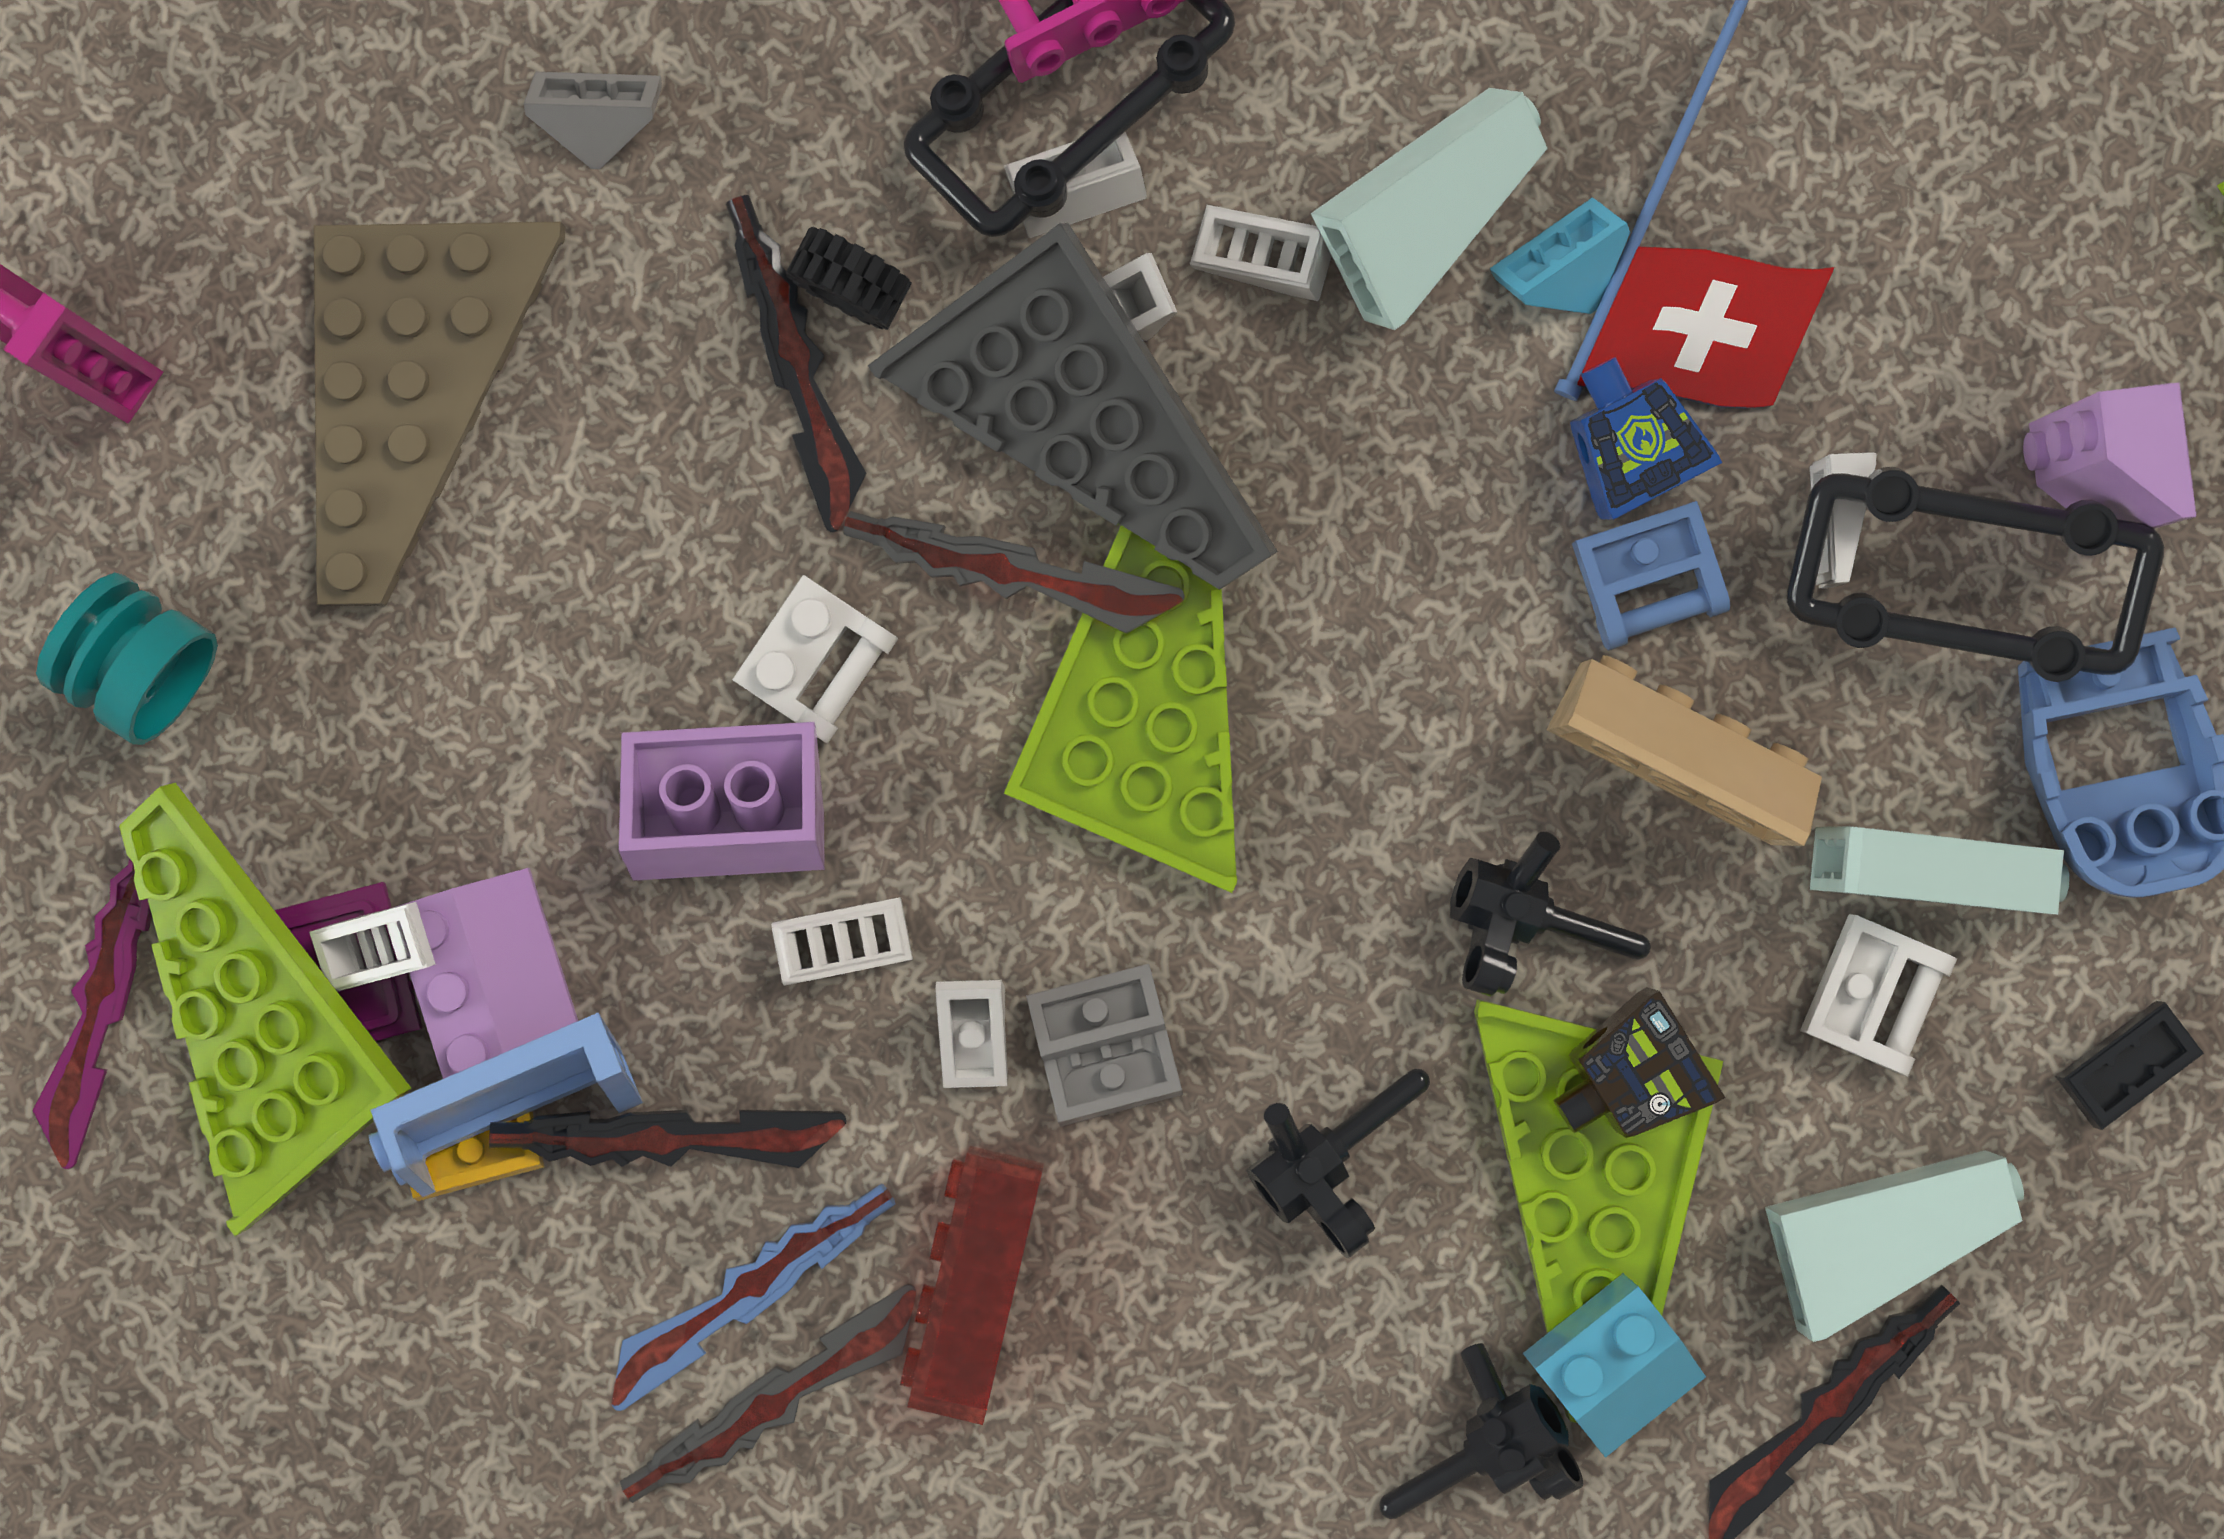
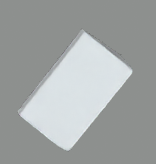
[1004,132,1147,238]

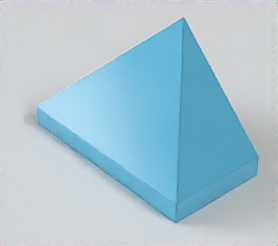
[1490,197,1630,314]

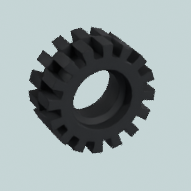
[786,227,912,330]

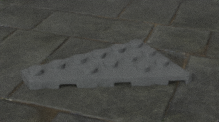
[868,223,1278,589]

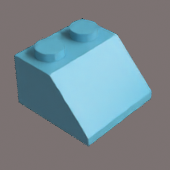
[1523,1273,1706,1458]

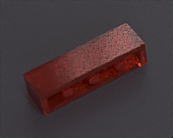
[900,1146,1044,1425]

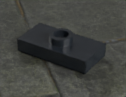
[2055,1001,2204,1130]

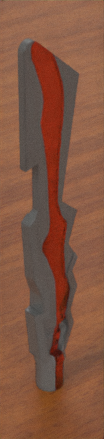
[843,511,1185,634]
[620,1284,916,1503]

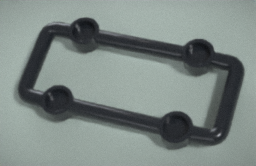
[904,0,1235,237]
[1787,467,2164,682]

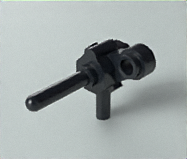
[1450,832,1651,996]
[1246,1069,1430,1259]
[1379,1343,1583,1519]

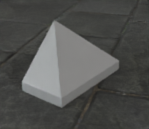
[524,72,662,169]

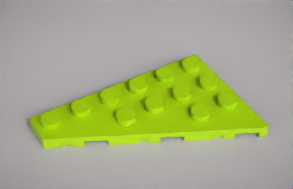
[1004,525,1237,893]
[1474,999,1724,1437]

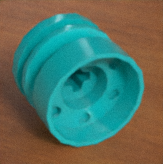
[36,572,218,745]

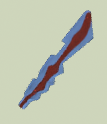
[612,1184,895,1411]

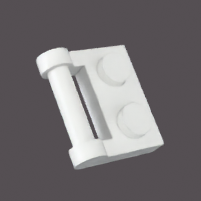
[732,575,899,744]
[1800,914,1957,1077]

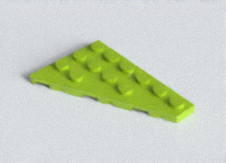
[119,782,412,1236]

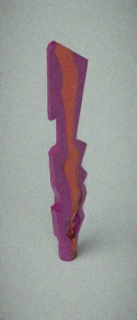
[32,859,152,1169]

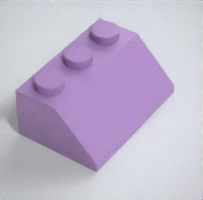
[2023,382,2197,529]
[619,722,825,881]
[396,868,578,1079]

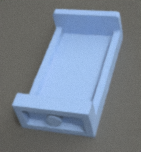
[369,1013,643,1197]

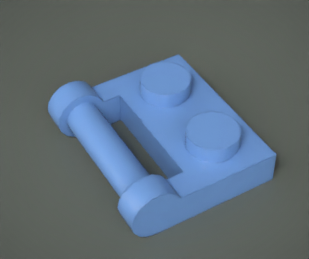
[1572,501,1730,651]

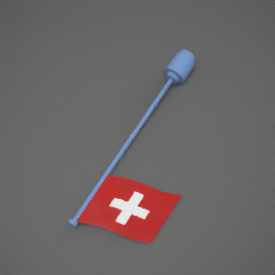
[1554,0,1835,408]

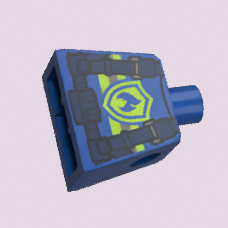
[1570,357,1722,520]

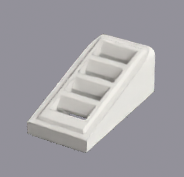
[1190,205,1332,301]
[1810,453,1877,589]
[771,897,913,986]
[309,902,436,991]

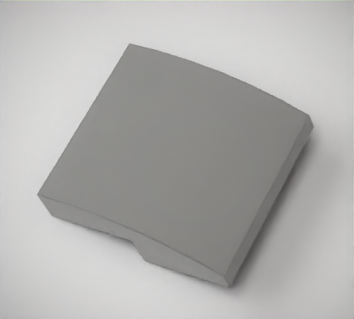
[1026,964,1183,1127]

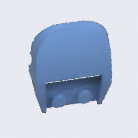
[2018,627,2224,898]

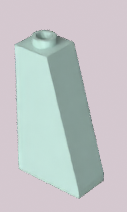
[1311,88,1548,330]
[1810,826,2069,915]
[1765,1150,2024,1342]

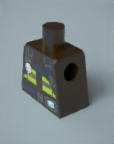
[1553,987,1726,1138]

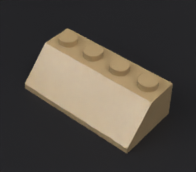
[1547,655,1822,846]

